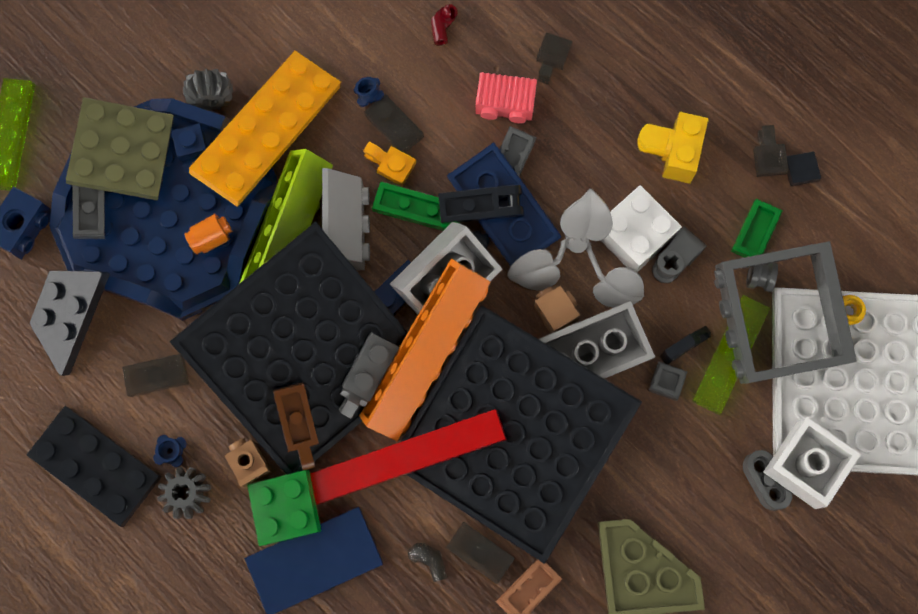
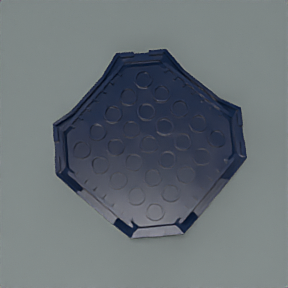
[49,98,278,321]

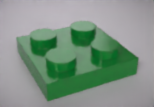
[247,470,322,546]

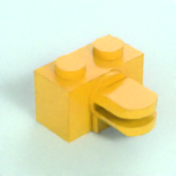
[637,112,708,184]

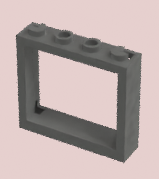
[714,241,857,384]

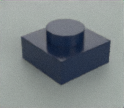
[171,123,207,161]

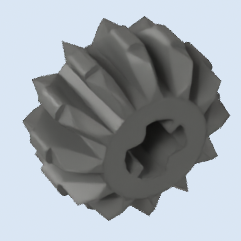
[183,69,233,111]
[157,467,211,519]

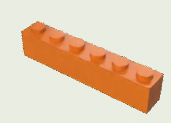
[359,258,491,441]

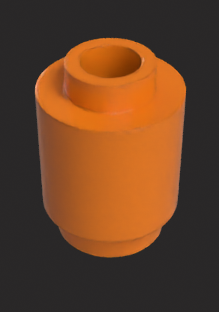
[184,214,233,255]

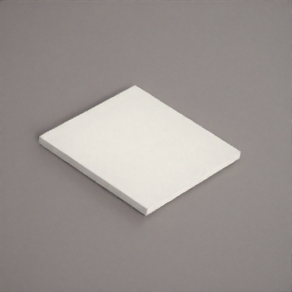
[772,287,918,475]

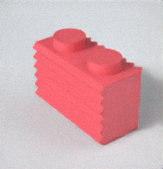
[475,72,537,123]

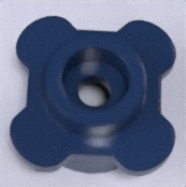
[354,77,384,107]
[153,435,187,467]

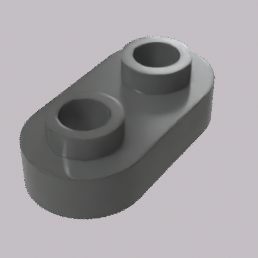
[743,450,792,511]

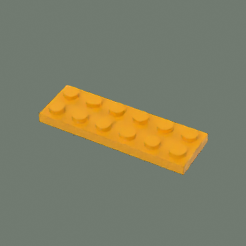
[189,51,341,207]

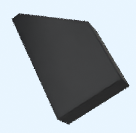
[660,326,712,364]

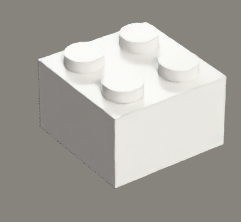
[600,185,682,272]
[763,417,861,509]

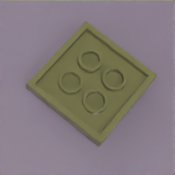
[66,97,174,200]

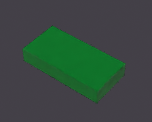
[731,198,783,258]

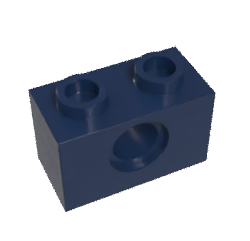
[0,186,51,260]

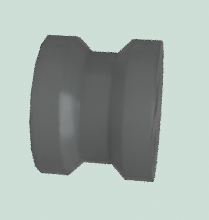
[746,263,778,292]

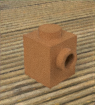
[534,285,580,334]

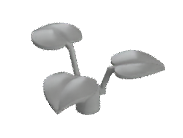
[507,189,644,308]

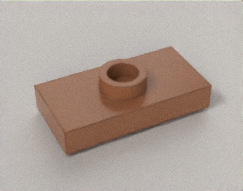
[496,559,562,614]

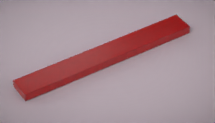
[310,409,507,505]

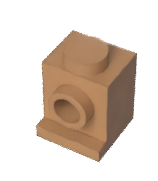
[224,438,273,489]

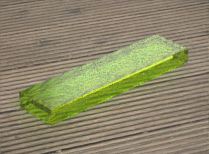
[691,295,770,415]

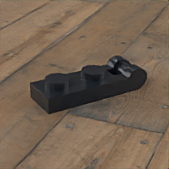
[438,185,524,224]

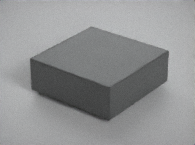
[648,362,687,401]

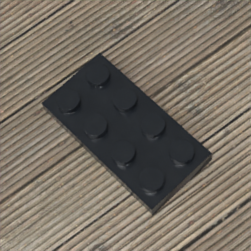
[26,406,162,527]

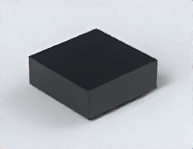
[784,151,821,187]

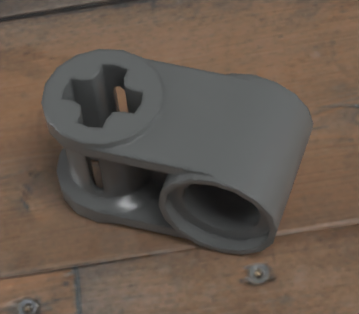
[652,226,707,284]

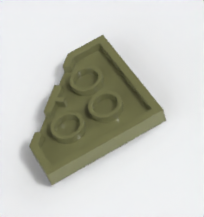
[598,519,705,614]

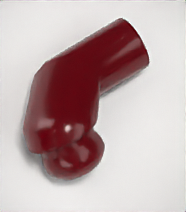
[431,4,458,46]

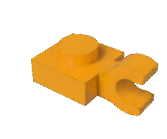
[363,142,416,186]

